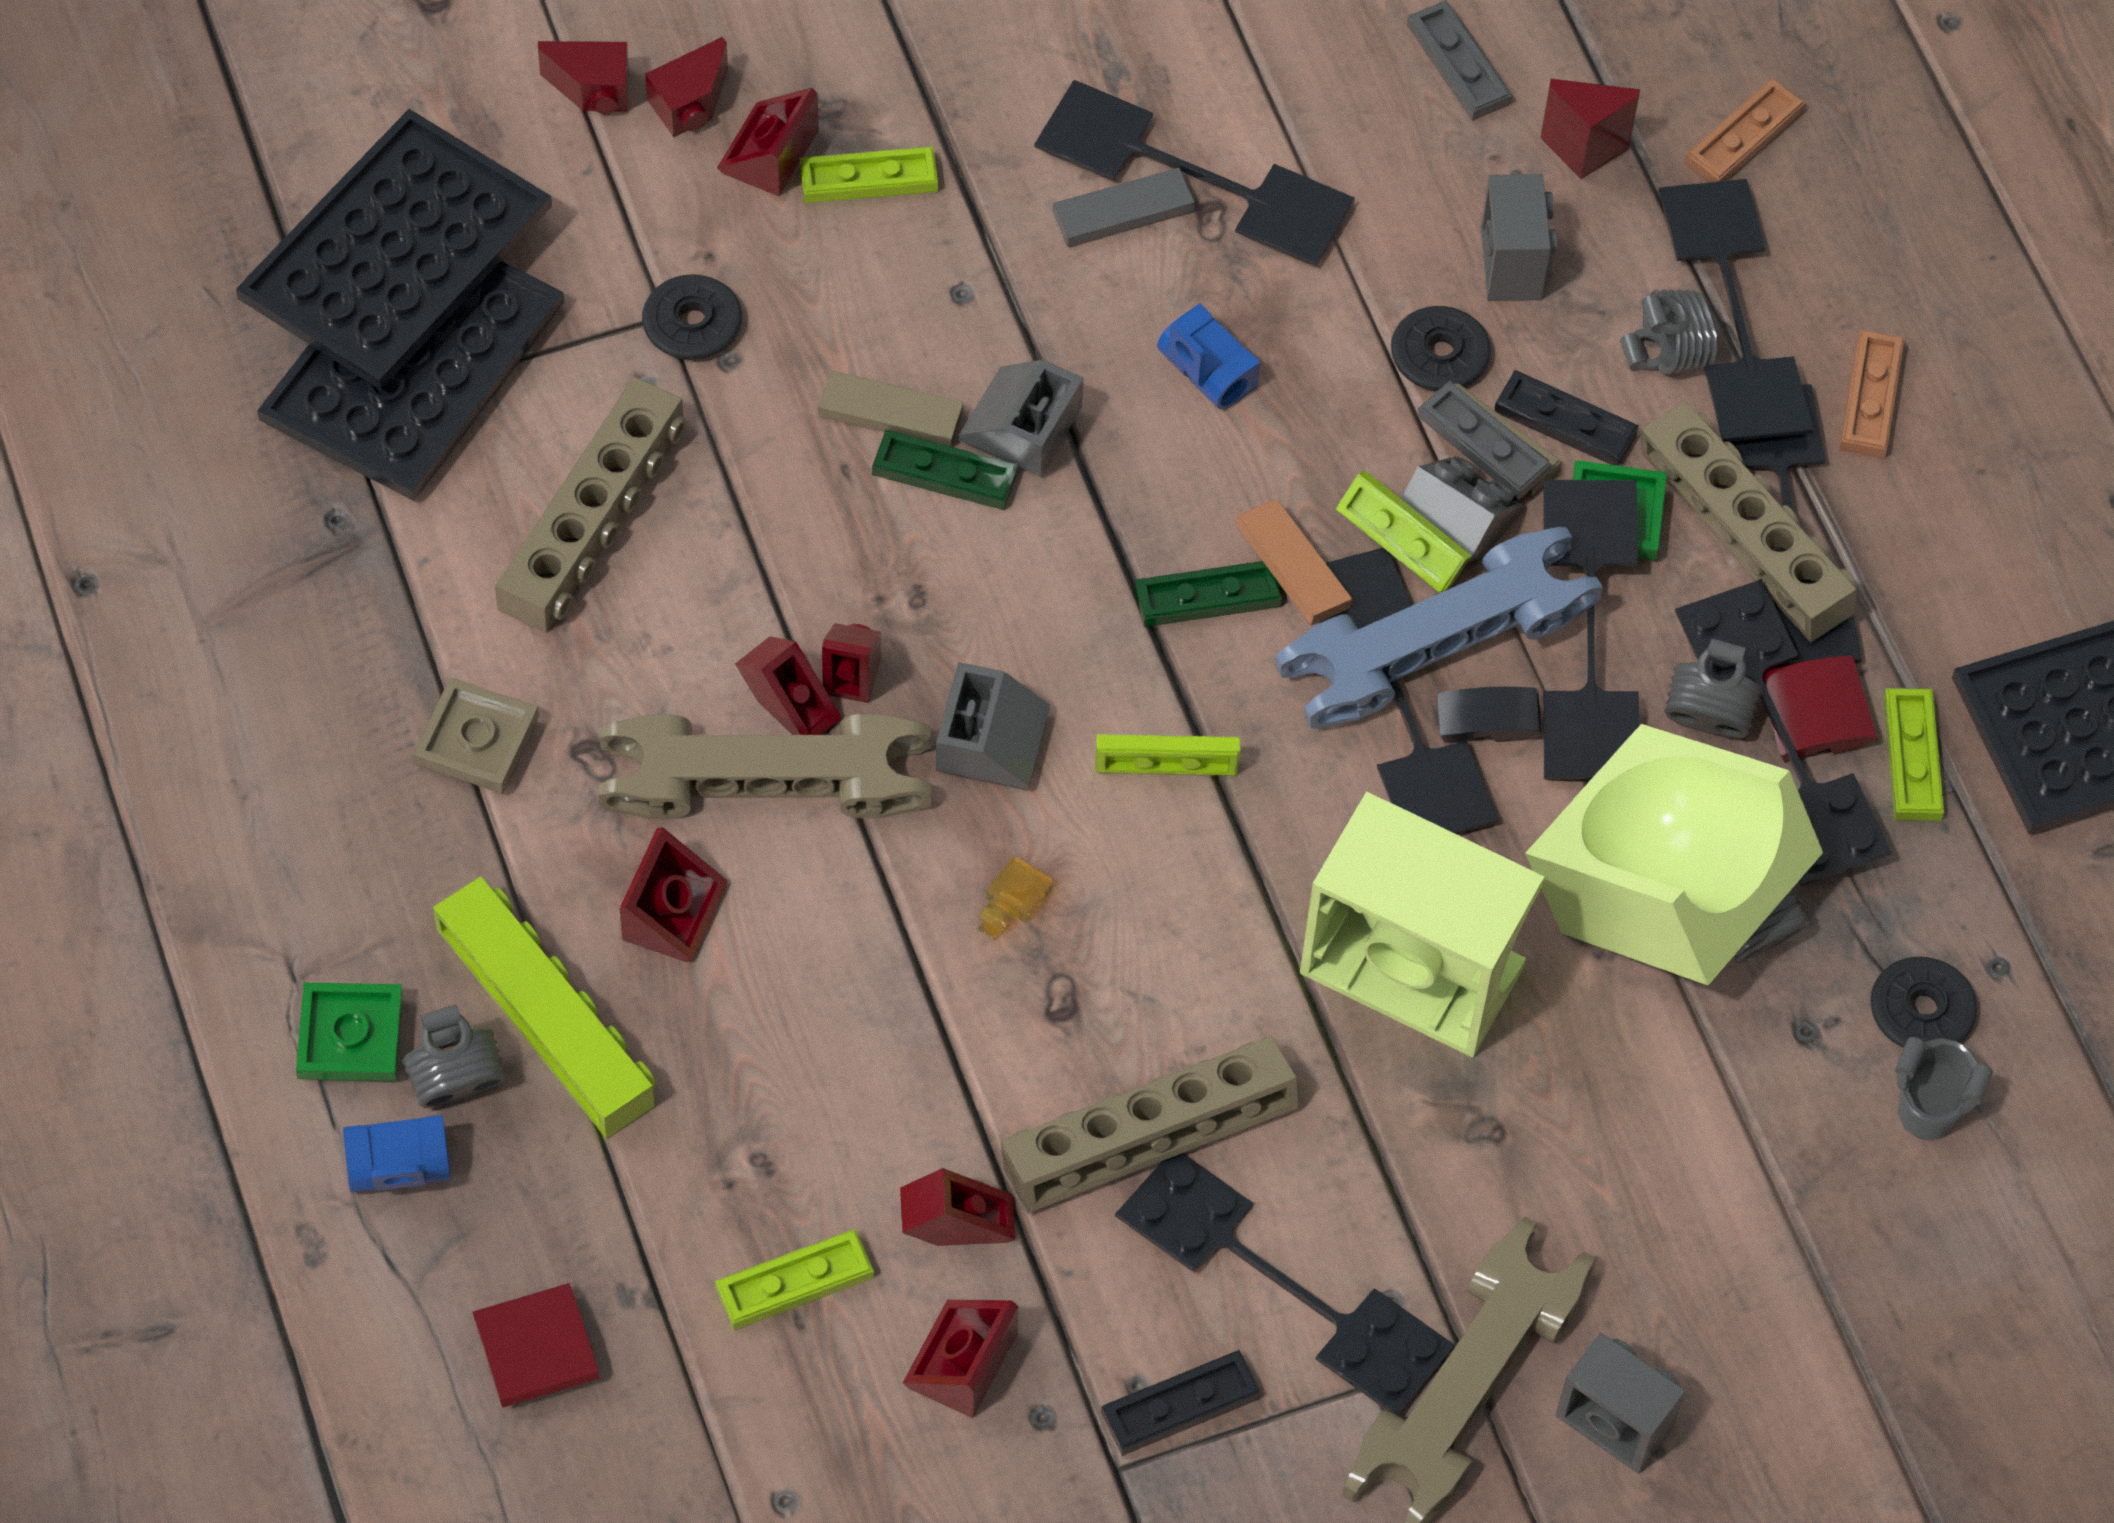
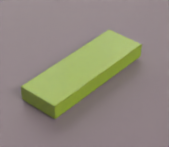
[800,146,938,203]
[1336,470,1472,593]
[1883,688,1944,821]
[1095,734,1240,776]
[715,1229,874,1330]

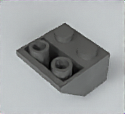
[959,360,1084,476]
[1401,456,1525,562]
[936,662,1050,790]

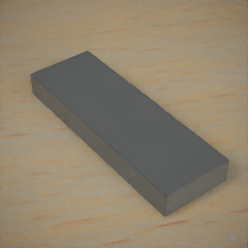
[1407,0,1512,121]
[1052,168,1195,247]
[1417,381,1551,500]

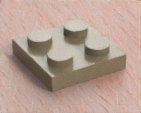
[413,677,539,794]

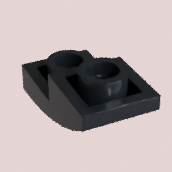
[1437,686,1541,743]

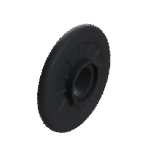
[642,274,742,360]
[1391,306,1491,391]
[1871,957,1977,1048]

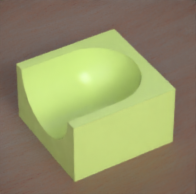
[1525,724,1823,985]
[1300,791,1545,1058]

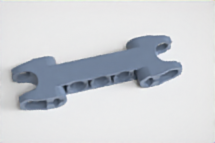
[1275,527,1603,728]

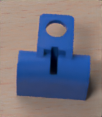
[1157,303,1260,410]
[343,1115,451,1193]

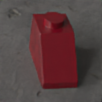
[645,37,728,137]
[538,41,629,113]
[822,623,881,703]
[735,636,842,735]
[900,1168,1015,1246]

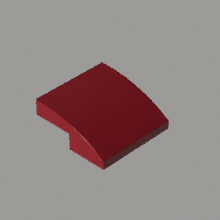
[1762,656,1879,763]
[472,1283,600,1408]

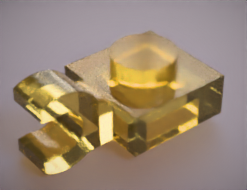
[979,856,1054,940]

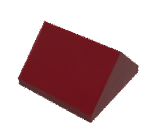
[1540,78,1640,179]
[717,87,819,196]
[619,827,728,962]
[903,1299,1019,1418]

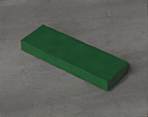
[872,429,1018,510]
[1135,561,1282,627]

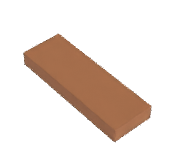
[1684,78,1806,182]
[1839,329,1905,458]
[1235,499,1352,625]

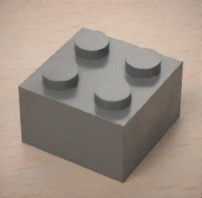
[1480,174,1557,301]
[1555,1333,1685,1474]

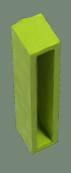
[433,876,656,1139]

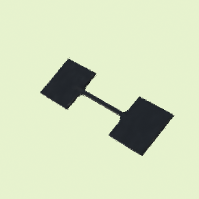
[1034,80,1355,266]
[1659,179,1813,442]
[1729,384,1862,668]
[1543,480,1639,780]
[1319,548,1499,834]
[1675,579,1891,886]
[1115,1153,1455,1415]

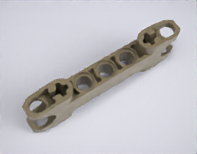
[598,714,931,819]
[1342,1216,1596,1523]

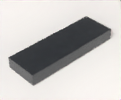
[1494,370,1639,466]
[1101,1350,1261,1456]

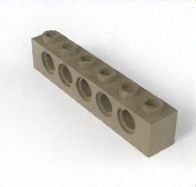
[495,376,686,633]
[1641,401,1858,642]
[1001,1036,1298,1213]

